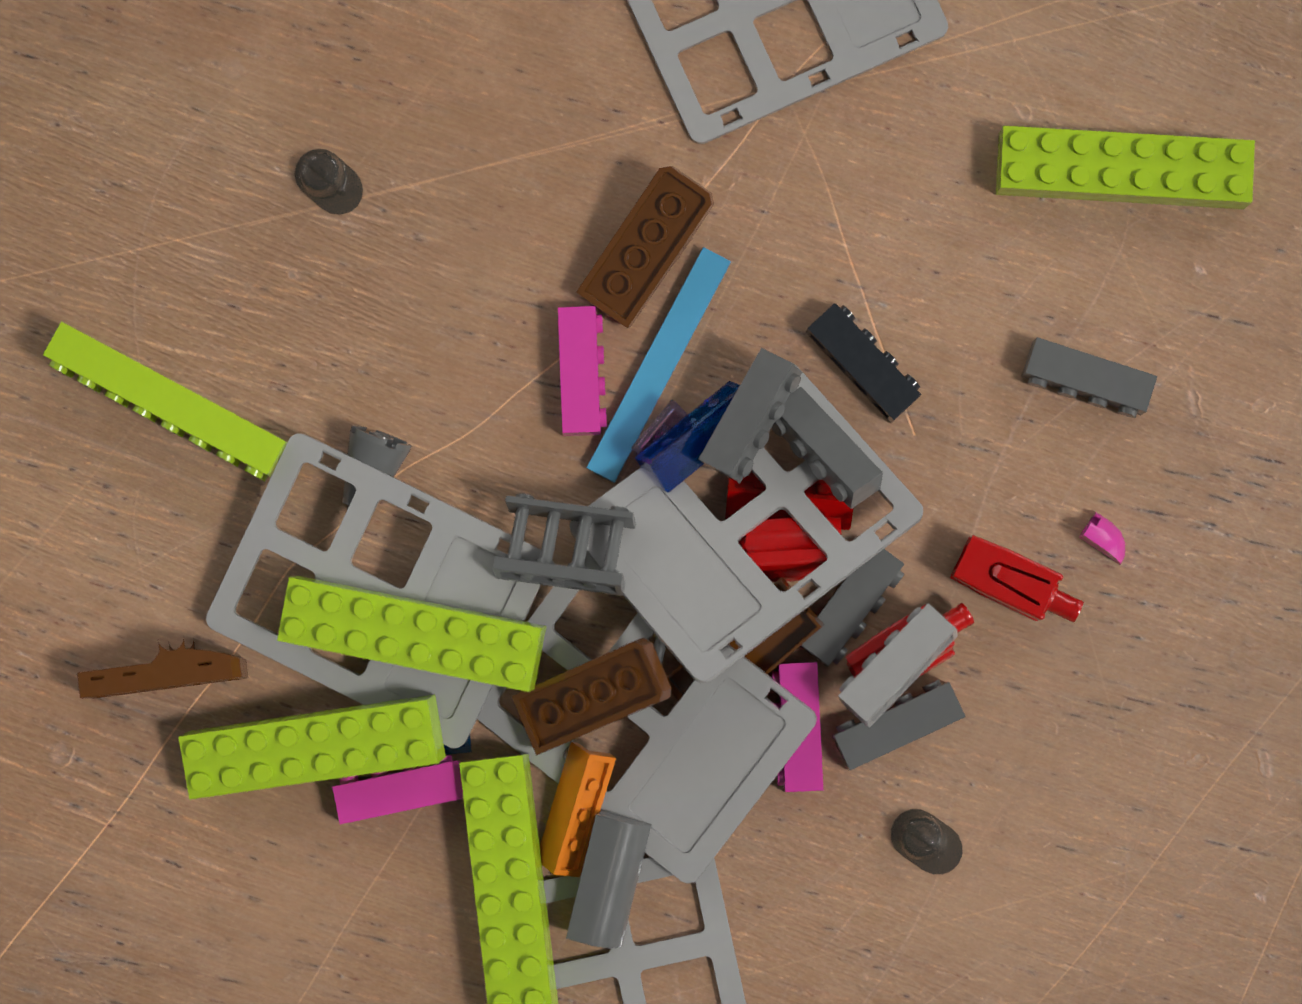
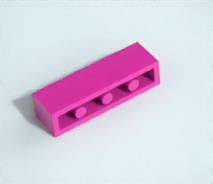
[558,306,607,436]
[772,662,824,792]
[332,755,463,824]

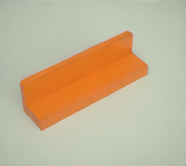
[540,742,616,877]

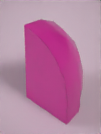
[1079,512,1125,565]

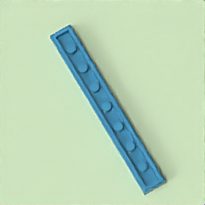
[587,247,731,483]

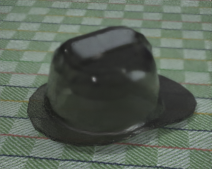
[294,149,363,215]
[891,809,962,874]

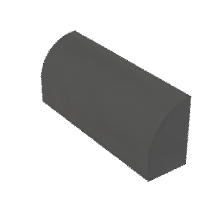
[566,810,652,948]

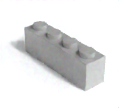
[838,603,958,728]

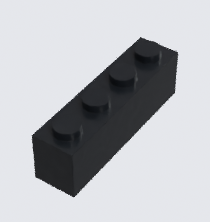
[806,303,922,423]

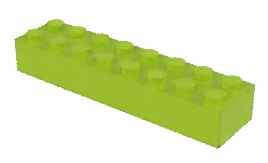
[996,126,1255,209]
[43,321,287,482]
[277,576,546,692]
[178,694,446,800]
[459,754,558,1004]

